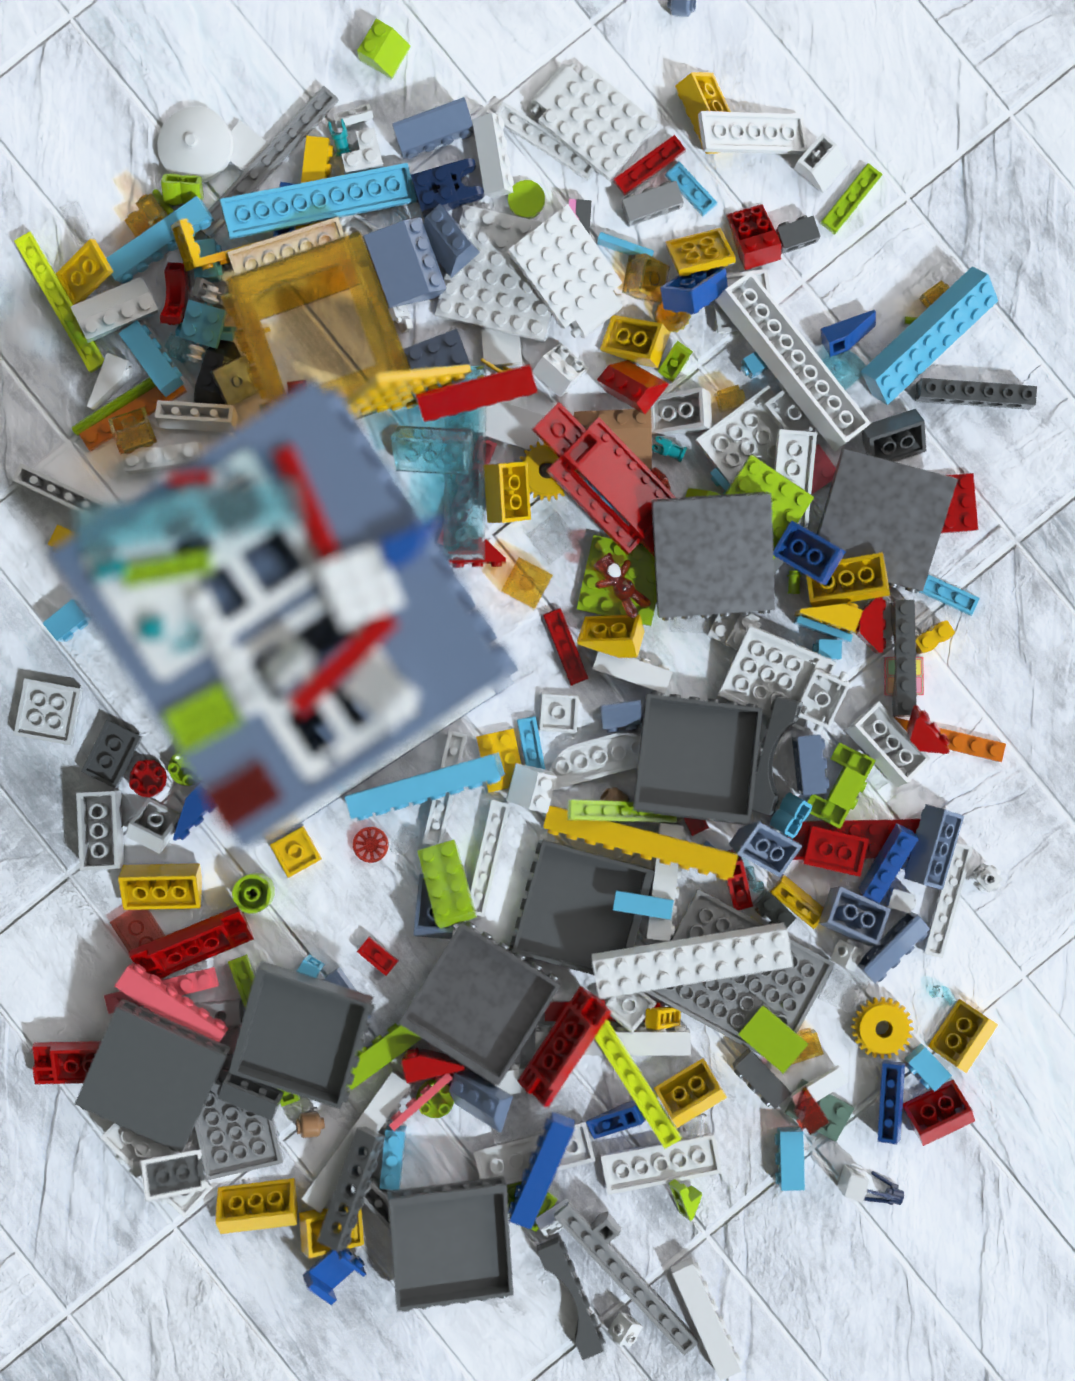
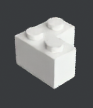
[341,127,384,174]

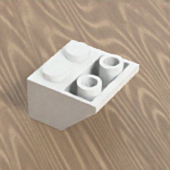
[794,132,848,193]
[532,343,589,397]

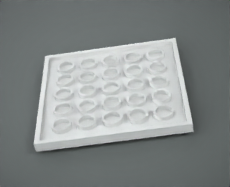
[435,205,552,342]

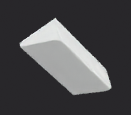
[535,1199,569,1239]

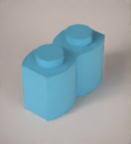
[770,792,812,839]

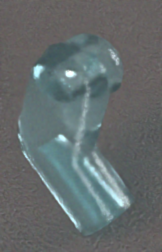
[745,866,765,893]

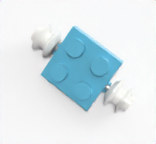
[179,285,227,364]

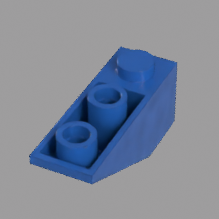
[821,310,876,357]
[379,516,443,571]
[173,785,215,841]

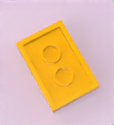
[56,239,113,305]
[476,728,521,793]

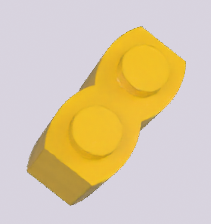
[915,621,955,654]

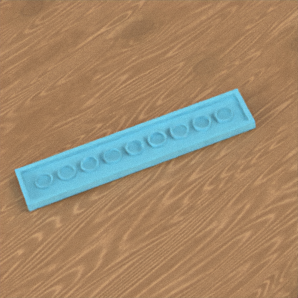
[220,163,417,239]

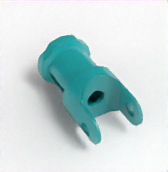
[328,119,352,156]
[652,436,687,463]
[88,557,127,582]

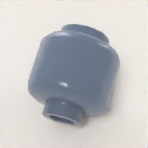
[667,0,697,17]

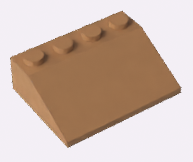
[573,408,652,473]

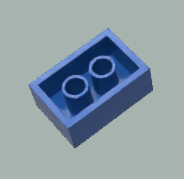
[660,267,728,314]
[773,520,846,585]

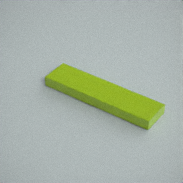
[820,163,883,235]
[123,550,214,588]

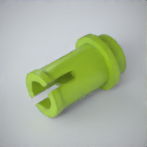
[787,571,802,594]

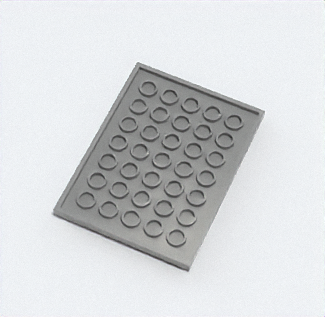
[644,889,835,1056]

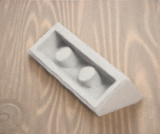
[790,1065,848,1112]

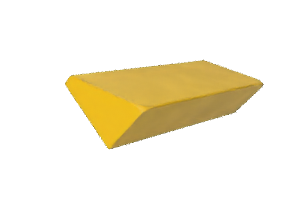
[770,875,824,929]

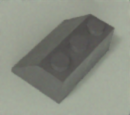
[862,409,927,462]

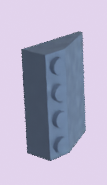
[363,217,447,309]

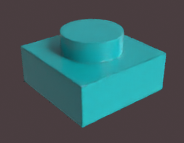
[140,617,164,640]

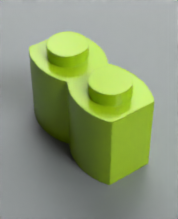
[161,174,204,206]

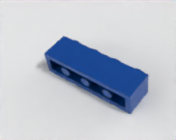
[858,823,918,904]
[877,1060,905,1145]

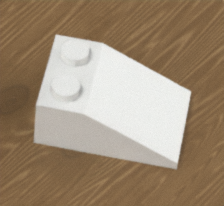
[651,388,712,435]
[342,654,422,730]

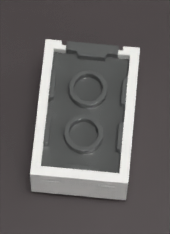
[140,1149,206,1202]

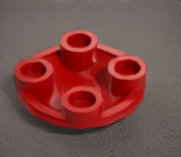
[129,759,167,798]

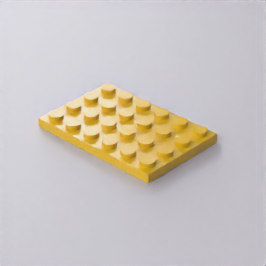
[344,365,471,415]

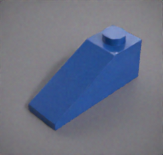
[586,1100,646,1139]

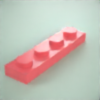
[389,1073,454,1131]

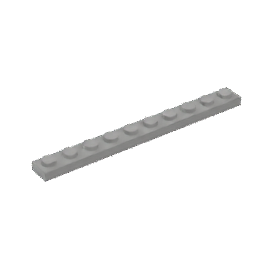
[201,85,339,239]
[554,1201,698,1355]

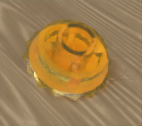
[654,300,691,333]

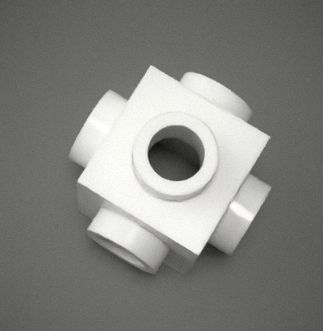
[970,864,1003,893]
[830,939,864,971]
[607,1312,643,1347]

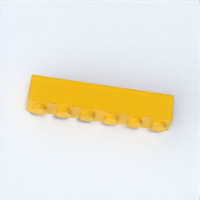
[295,136,334,230]

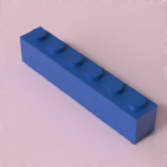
[508,1112,575,1229]

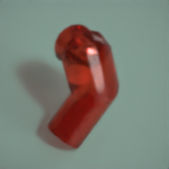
[651,467,671,491]

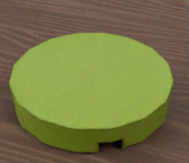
[508,180,545,219]

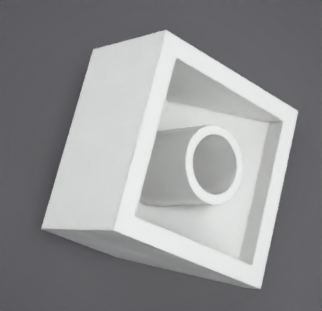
[263,638,316,689]
[506,763,557,813]
[126,798,181,854]

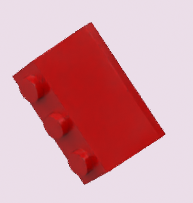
[597,360,669,414]
[903,1079,975,1146]

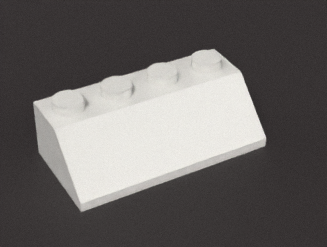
[70,277,158,343]
[845,701,931,788]

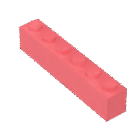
[115,963,229,1042]

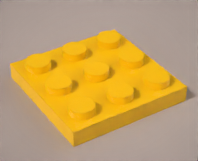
[665,228,736,276]

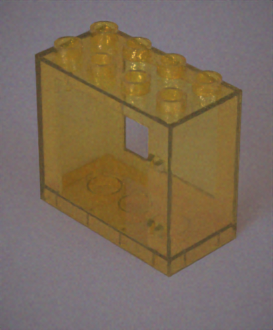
[221,231,410,420]

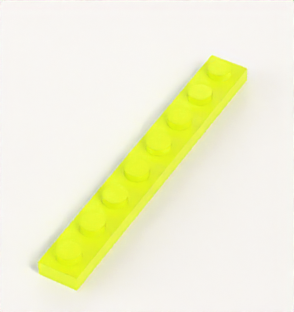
[14,231,104,373]
[595,1020,682,1149]

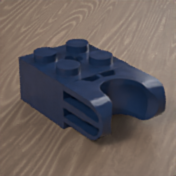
[411,158,485,218]

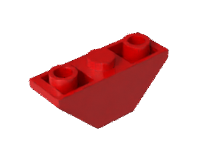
[448,539,506,568]
[856,597,886,654]
[907,705,950,754]

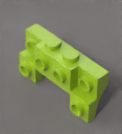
[807,742,876,829]

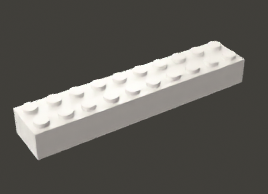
[716,271,871,452]
[591,922,793,999]

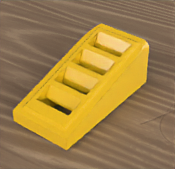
[645,1007,681,1030]

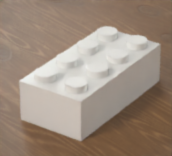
[76,790,124,871]

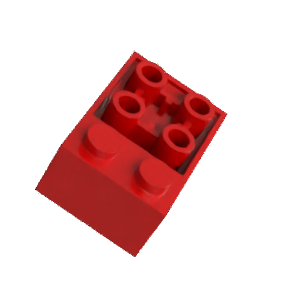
[726,204,781,270]

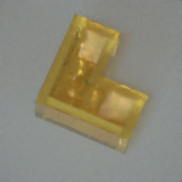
[124,193,167,238]

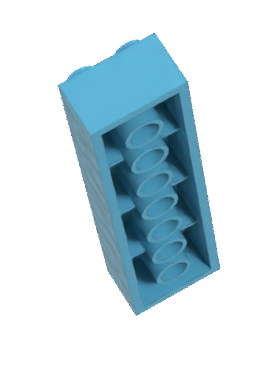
[861,266,998,405]
[345,752,505,821]

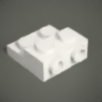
[707,613,761,651]

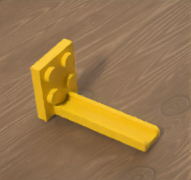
[171,218,267,271]

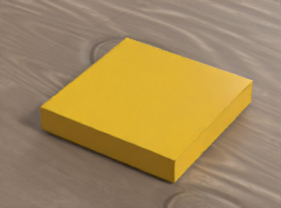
[270,826,322,878]

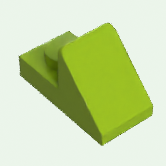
[658,341,693,383]
[668,1179,702,1221]

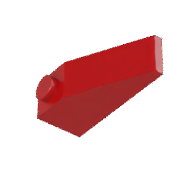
[726,849,753,911]

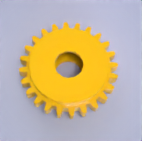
[520,441,578,502]
[851,996,914,1059]

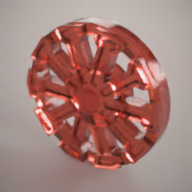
[353,827,389,863]

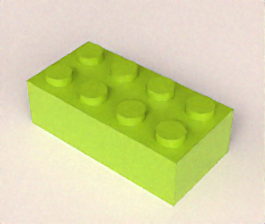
[417,839,477,929]

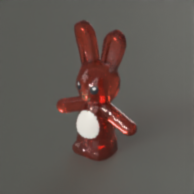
[593,552,651,618]

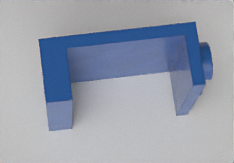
[302,1248,366,1305]

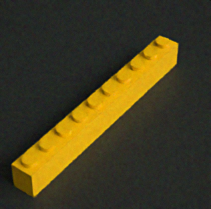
[543,805,738,880]

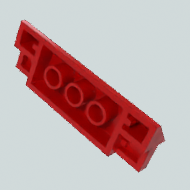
[416,364,538,422]
[128,906,254,978]
[517,986,612,1108]
[32,1041,101,1084]

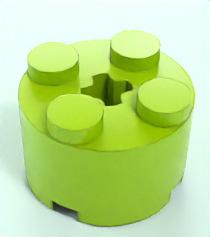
[232,873,275,914]

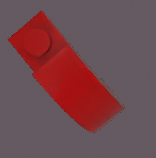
[160,262,189,326]

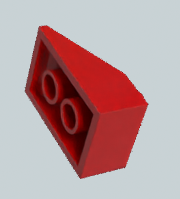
[401,1047,465,1084]

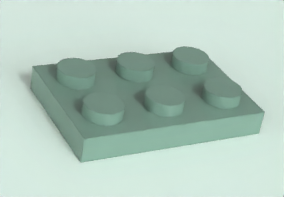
[784,1078,854,1142]

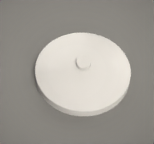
[157,106,233,183]

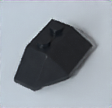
[193,340,241,405]

